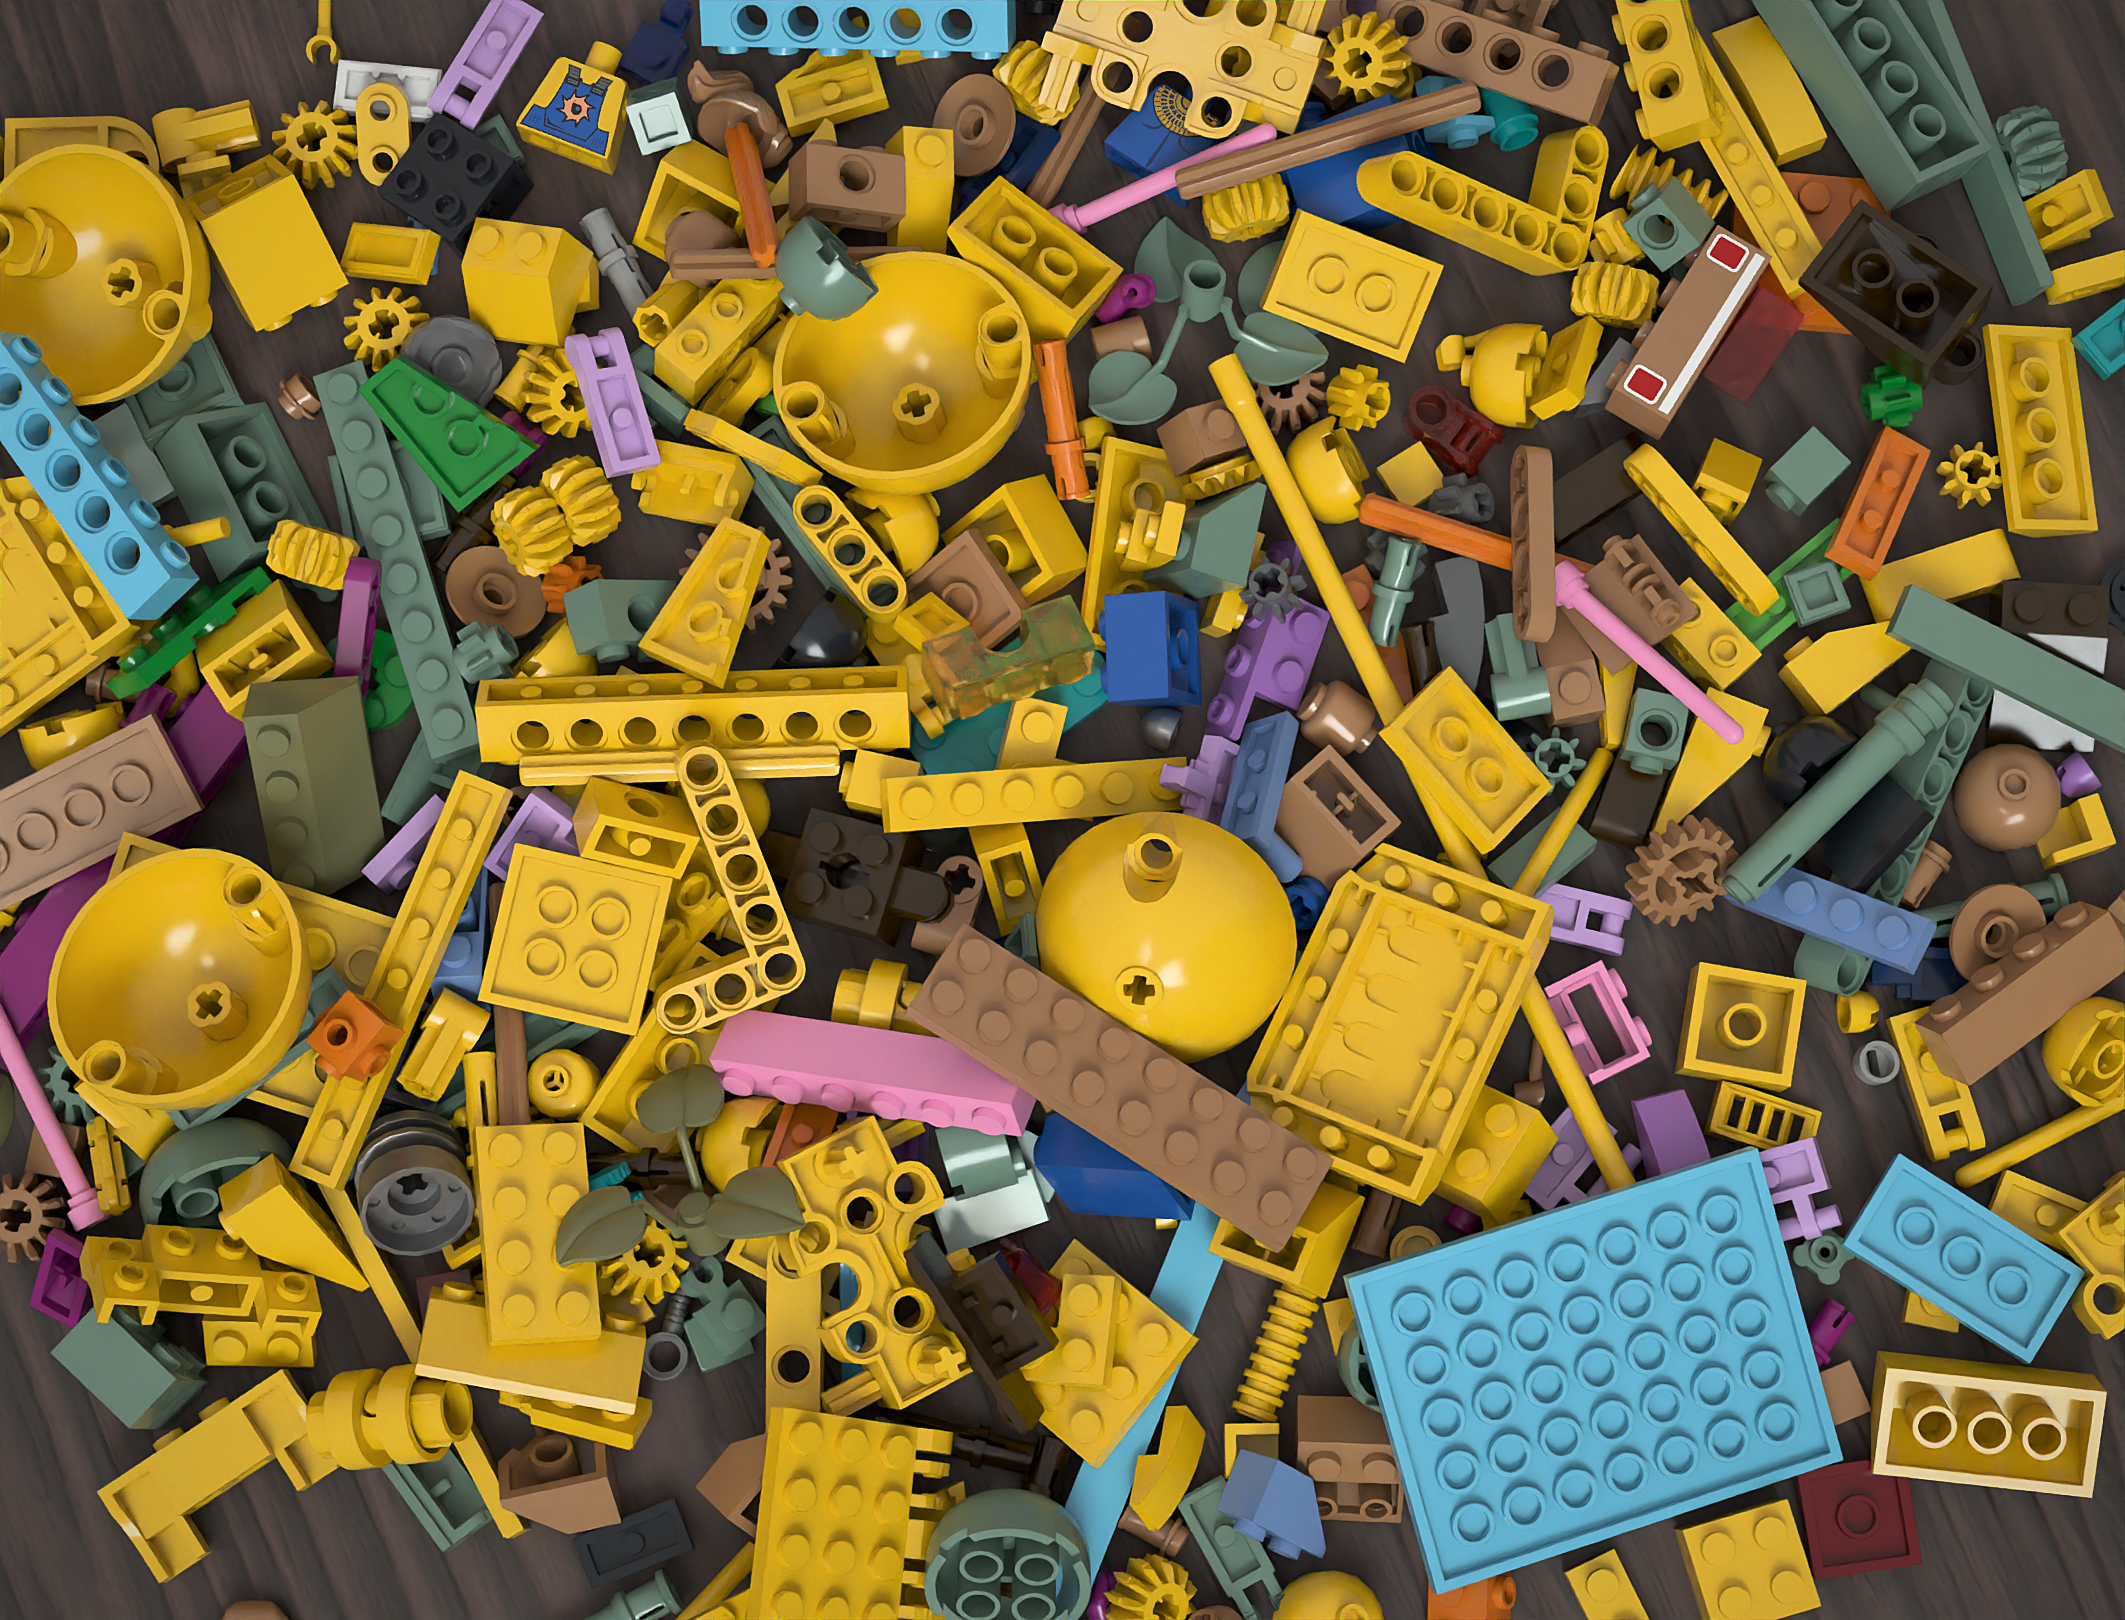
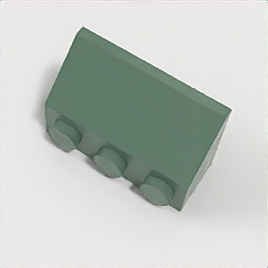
[154,401,330,583]

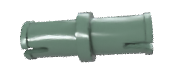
[1367,535,1422,647]

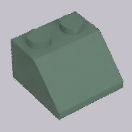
[1142,482,1267,599]

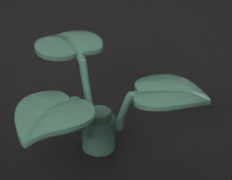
[1088,216,1329,425]

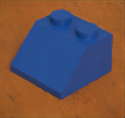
[1099,591,1202,707]

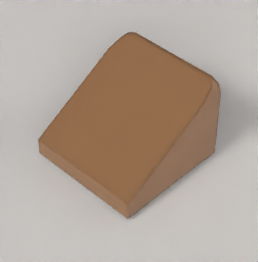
[24,1123,87,1178]

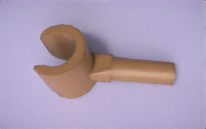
[1512,1037,1545,1110]

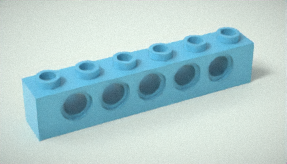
[699,0,1016,60]
[0,332,200,620]

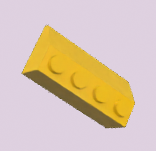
[415,1281,646,1415]
[1870,1350,2107,1498]

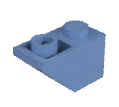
[1216,1449,1326,1560]

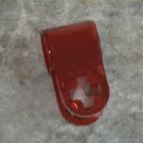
[1403,385,1505,478]
[998,1236,1062,1316]

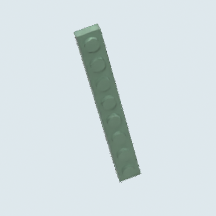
[313,359,480,764]

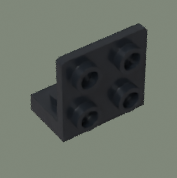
[377,113,534,260]

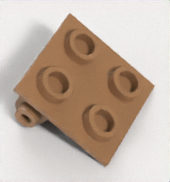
[1559,534,1699,677]

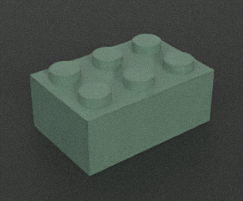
[50,1305,211,1430]

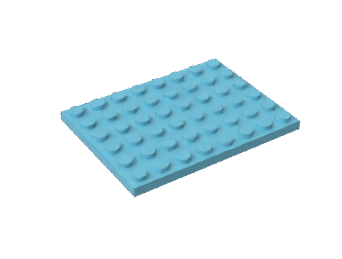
[1343,1146,1843,1595]

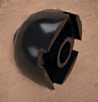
[770,586,869,670]
[1762,715,1861,812]

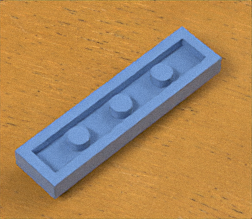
[1724,867,1937,975]

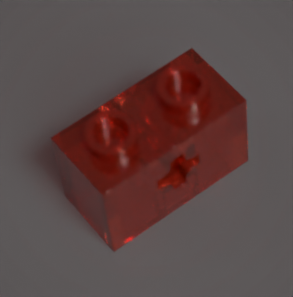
[1701,283,1806,404]

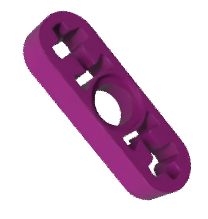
[333,556,382,705]

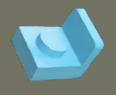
[1415,76,1496,149]

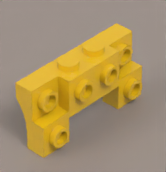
[79,1224,322,1336]
[97,1369,340,1583]

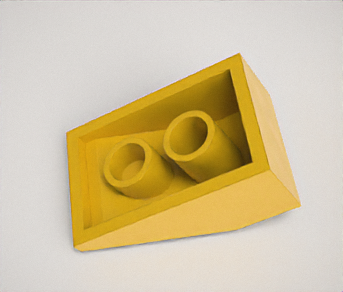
[946,175,1124,345]

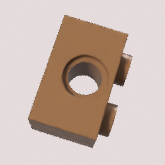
[789,139,906,233]

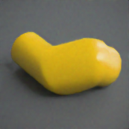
[162,650,201,718]

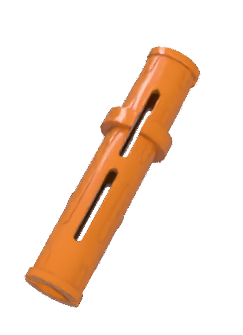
[1032,338,1091,500]

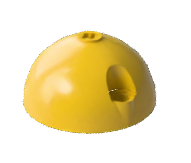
[0,143,212,406]
[773,251,1033,496]
[1035,811,1297,1065]
[47,848,312,1111]

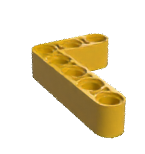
[1356,125,1609,276]
[652,739,806,1035]

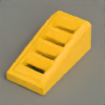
[1594,653,1638,754]
[1703,1080,1822,1151]

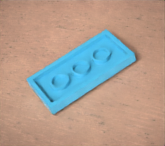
[1839,1153,2086,1364]

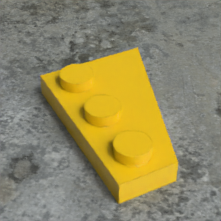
[638,516,771,689]

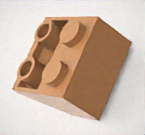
[1274,744,1402,893]
[1294,1395,1404,1523]

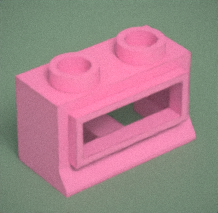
[1543,960,1652,1087]

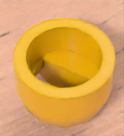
[1836,990,1879,1033]

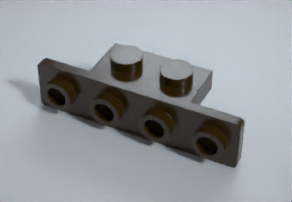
[903,1230,1059,1435]

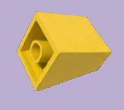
[183,154,349,332]

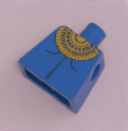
[1104,84,1222,210]

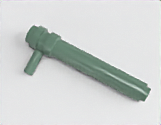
[1721,677,1954,906]

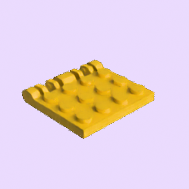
[746,1407,953,1620]

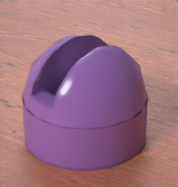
[2056,751,2101,798]

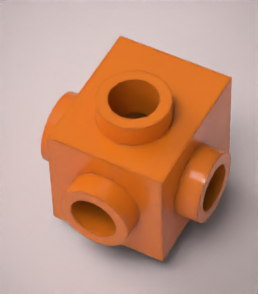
[305,990,406,1082]

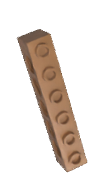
[1317,0,1620,127]

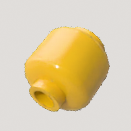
[528,1049,602,1121]

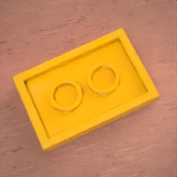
[1259,208,1444,363]
[1378,666,1553,855]

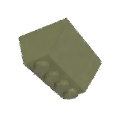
[242,676,388,895]

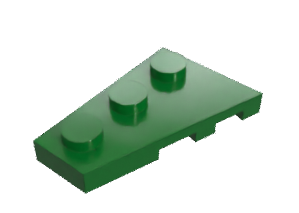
[357,354,541,513]
[106,566,273,699]

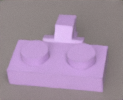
[1159,735,1240,826]

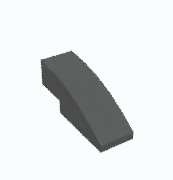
[1427,556,1485,693]

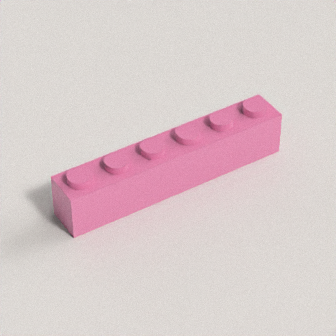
[709,1009,1037,1137]

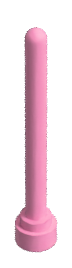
[1047,123,1277,236]
[1555,560,1744,744]
[0,1003,114,1233]

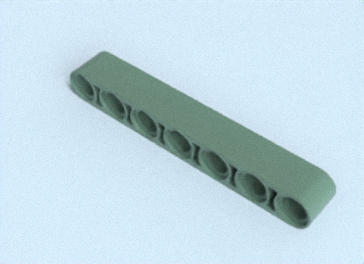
[1794,658,1994,997]

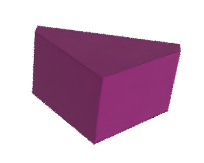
[29,1228,93,1329]

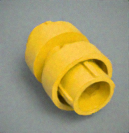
[831,958,941,1038]
[306,1363,473,1470]

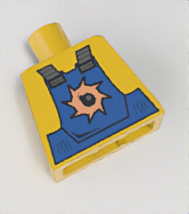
[516,41,630,175]

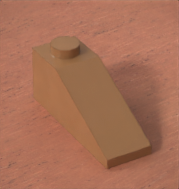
[1511,579,1607,732]

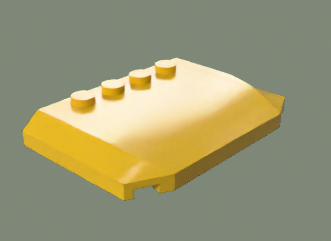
[0,476,140,737]
[1247,842,1555,1206]

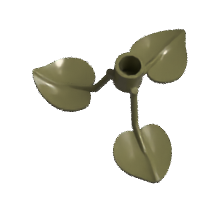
[556,1064,805,1268]

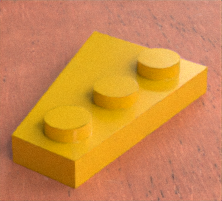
[648,837,754,992]

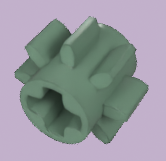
[452,620,519,684]
[1525,727,1586,796]

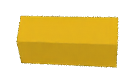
[1982,324,2098,538]
[1077,436,1195,653]
[576,940,781,1153]

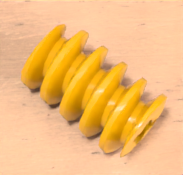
[1609,143,1729,226]

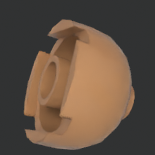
[1952,744,2061,851]

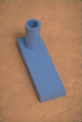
[1219,711,1303,883]

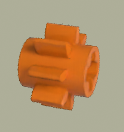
[541,555,604,617]

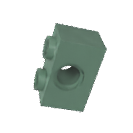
[563,579,677,663]

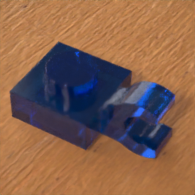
[618,0,694,85]

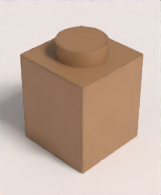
[1156,399,1247,478]

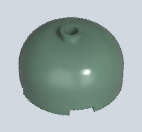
[139,1117,308,1230]
[924,1488,1091,1620]

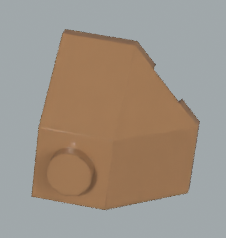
[498,1425,622,1534]

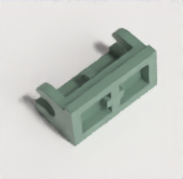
[381,1447,493,1552]

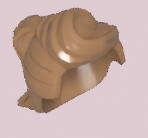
[688,60,794,169]

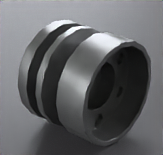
[352,1110,475,1256]

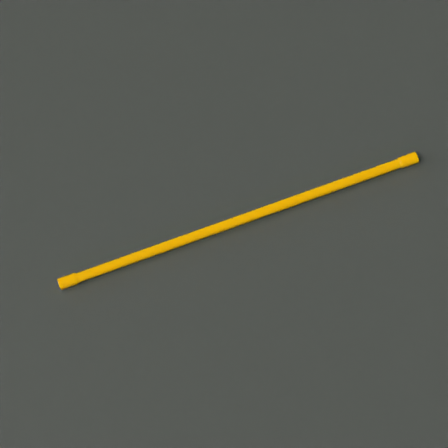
[1208,353,1636,1191]

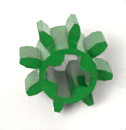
[1860,364,1923,429]

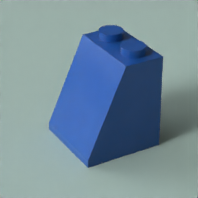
[1279,93,1440,234]
[1033,1112,1196,1221]

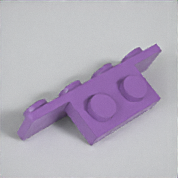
[1205,541,1331,741]

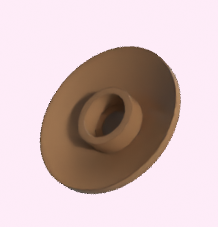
[932,74,1016,177]
[445,546,547,639]
[1949,883,2047,982]

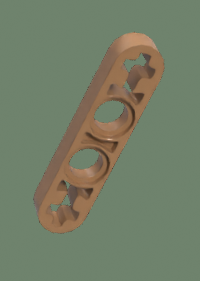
[1510,445,1556,643]

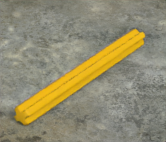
[519,744,840,786]

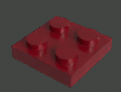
[1794,1459,1923,1580]

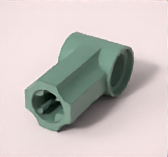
[1484,613,1551,722]

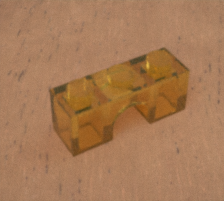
[921,594,1095,722]

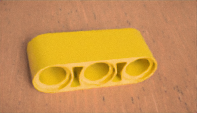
[792,485,909,624]
[1859,529,2021,623]

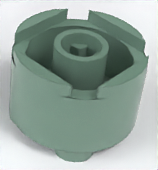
[935,1126,1028,1202]

